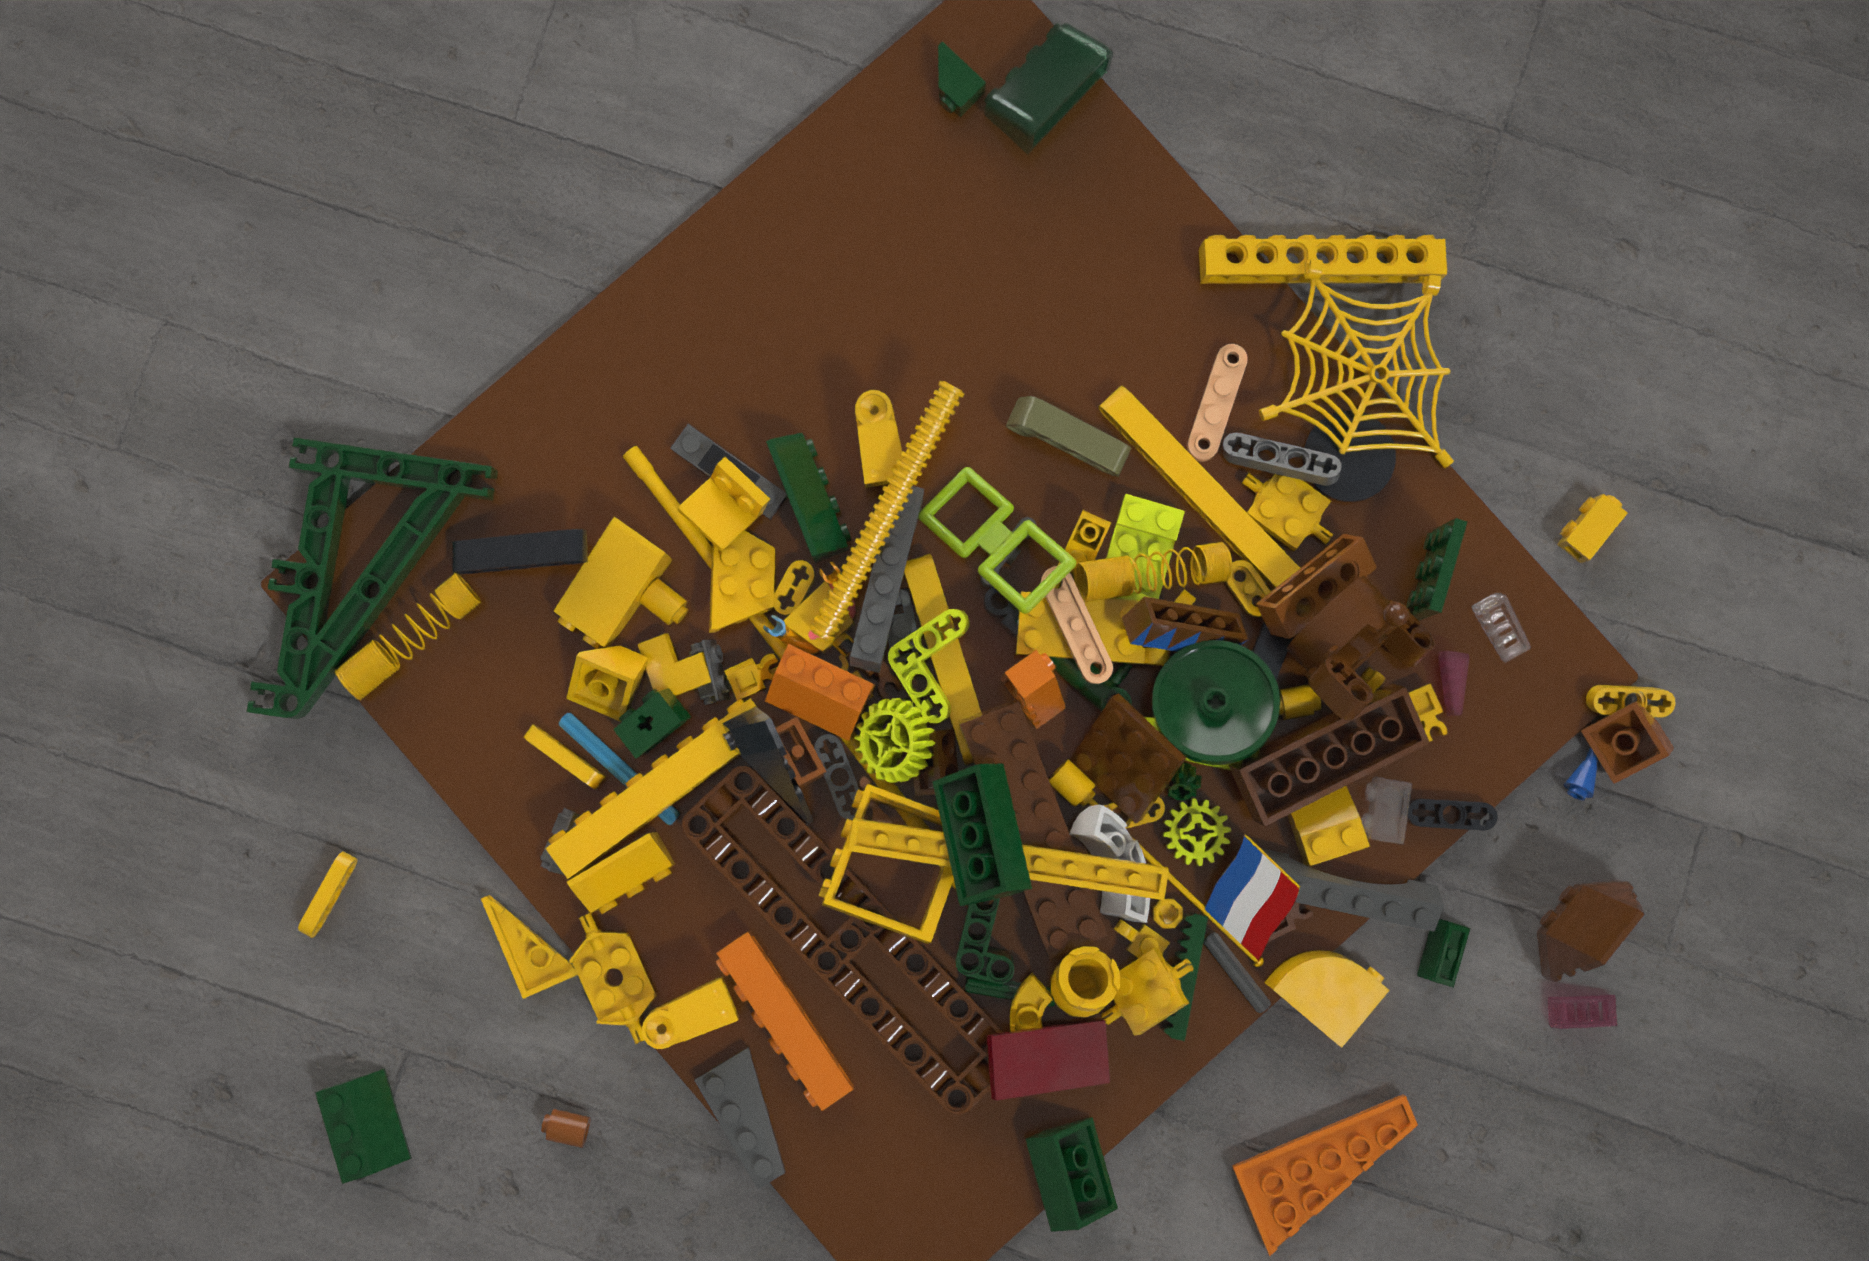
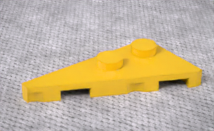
[481,895,578,999]

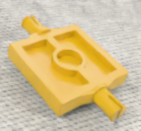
[1242,473,1334,551]
[1101,948,1194,1036]

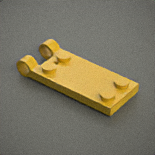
[1016,592,1170,666]

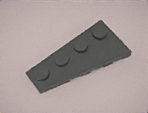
[694,1047,786,1189]

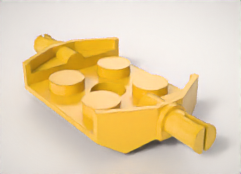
[569,913,656,1044]

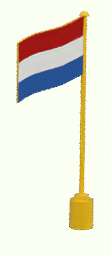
[1048,759,1300,967]

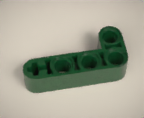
[956,898,1014,984]

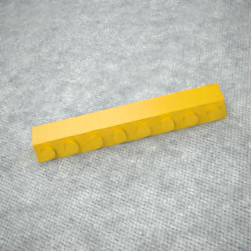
[545,698,757,880]

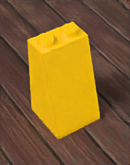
[554,517,673,649]

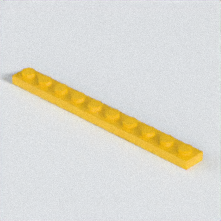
[848,818,1169,900]

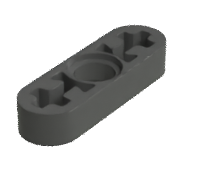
[814,734,860,820]

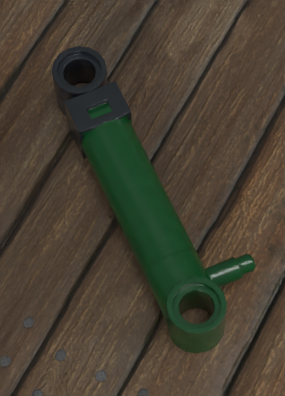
[983,587,1133,712]

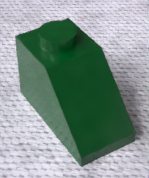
[938,41,986,117]

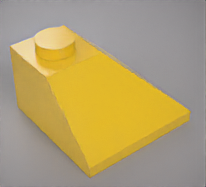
[566,645,648,722]

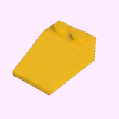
[1287,786,1370,866]

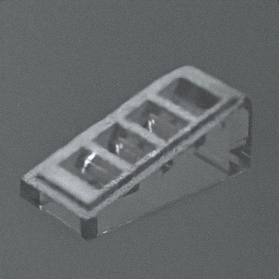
[1472,592,1531,663]

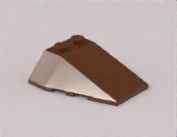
[1537,880,1645,982]

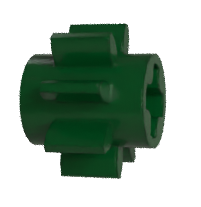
[1165,762,1202,800]

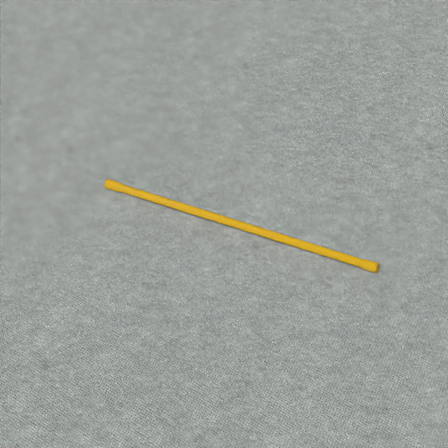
[623,446,957,892]

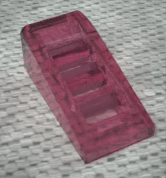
[1439,651,1469,717]
[1548,995,1617,1029]

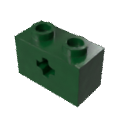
[613,688,691,759]

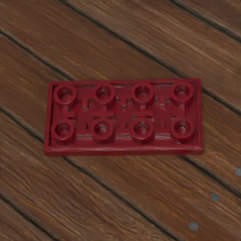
[987,1019,1110,1101]

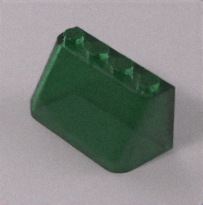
[984,23,1113,154]

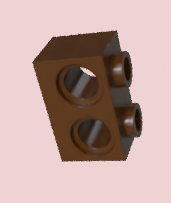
[913,729,958,796]

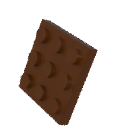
[1070,693,1186,824]

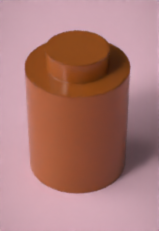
[541,1109,591,1148]

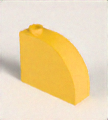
[1264,950,1390,1048]

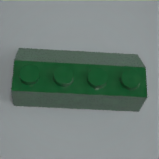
[766,433,852,563]
[932,763,1032,906]

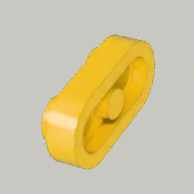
[1225,560,1271,617]

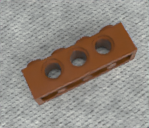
[1256,534,1377,639]

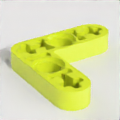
[888,609,969,723]

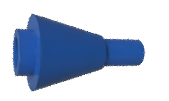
[1564,747,1599,800]

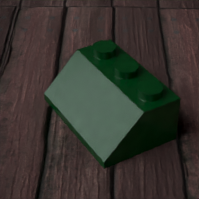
[315,1068,412,1184]
[1025,1117,1118,1232]

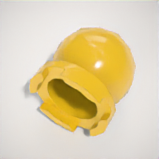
[1051,946,1120,1017]

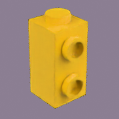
[1557,494,1628,563]

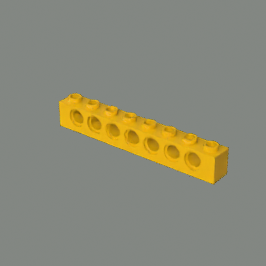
[1199,235,1447,284]

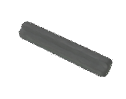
[1203,932,1271,1013]

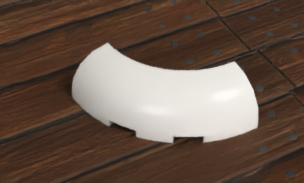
[1069,805,1150,923]

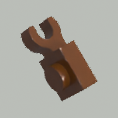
[861,660,902,699]

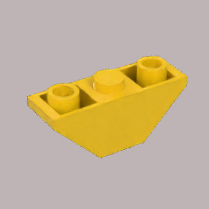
[1054,510,1111,589]

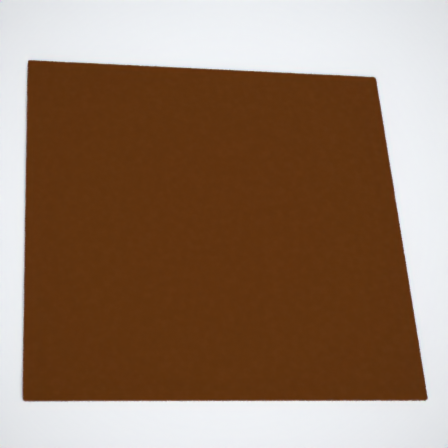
[261,0,1638,1261]

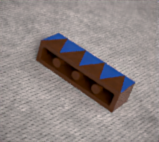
[1122,597,1248,652]

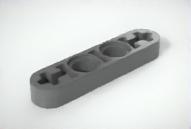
[1222,433,1341,486]

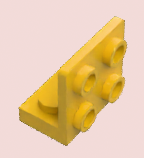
[678,457,770,551]

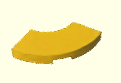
[1010,973,1052,1032]

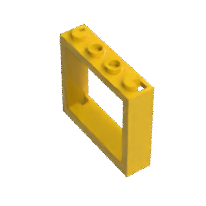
[819,784,954,944]

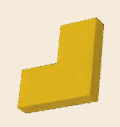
[638,633,712,696]

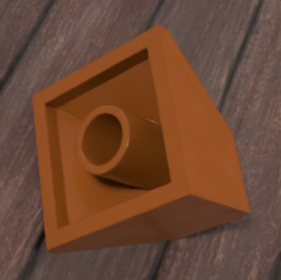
[1581,701,1674,784]

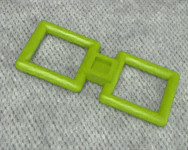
[919,467,1076,614]

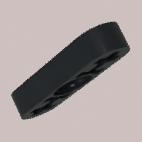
[1404,799,1498,831]

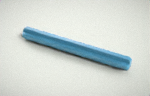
[558,713,680,825]

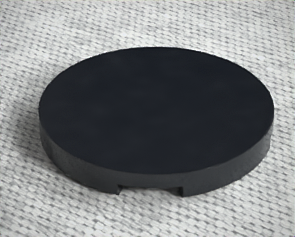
[1303,411,1396,503]

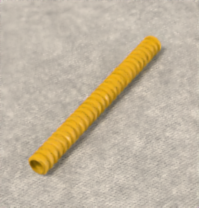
[810,381,964,641]

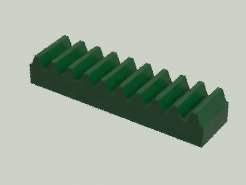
[1161,912,1208,1041]

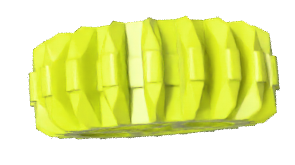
[854,698,936,783]

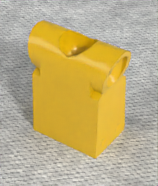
[855,390,903,488]
[641,976,739,1049]

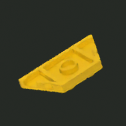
[709,531,775,633]

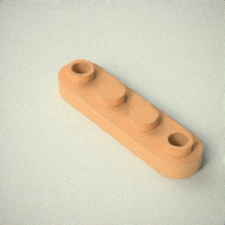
[1187,344,1247,462]
[1040,566,1113,684]

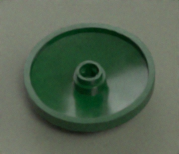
[1152,640,1280,765]

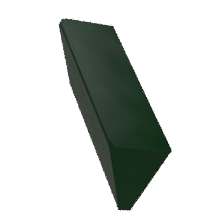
[1417,919,1471,988]

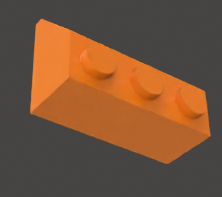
[765,644,876,741]

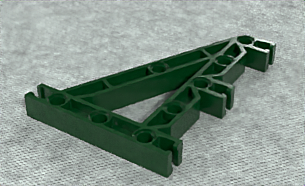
[246,437,498,719]

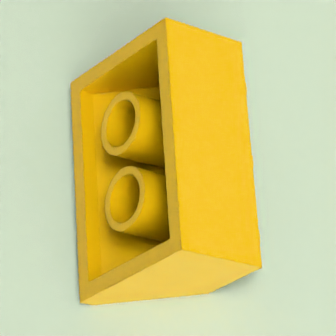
[567,832,676,915]

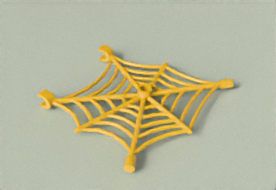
[1259,259,1454,468]

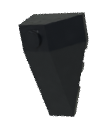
[722,706,814,824]

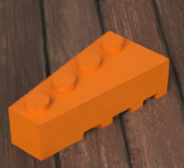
[1000,650,1066,729]

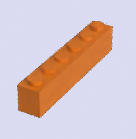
[716,930,854,1111]

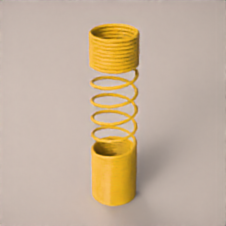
[1074,542,1232,602]
[335,573,481,700]

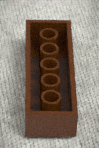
[1228,684,1430,826]

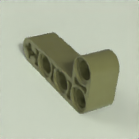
[1006,396,1132,477]

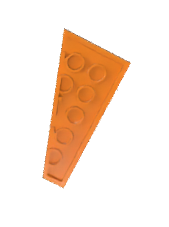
[1232,1094,1418,1256]

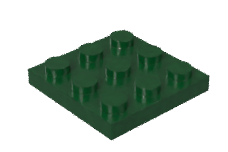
[1406,518,1468,621]

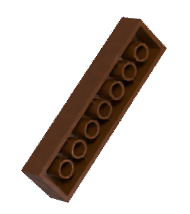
[958,699,1108,959]

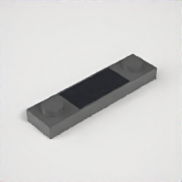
[670,424,788,520]

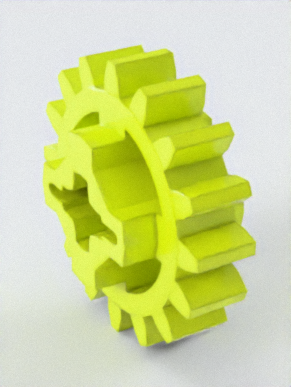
[1162,798,1231,866]

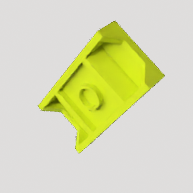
[1106,494,1185,601]

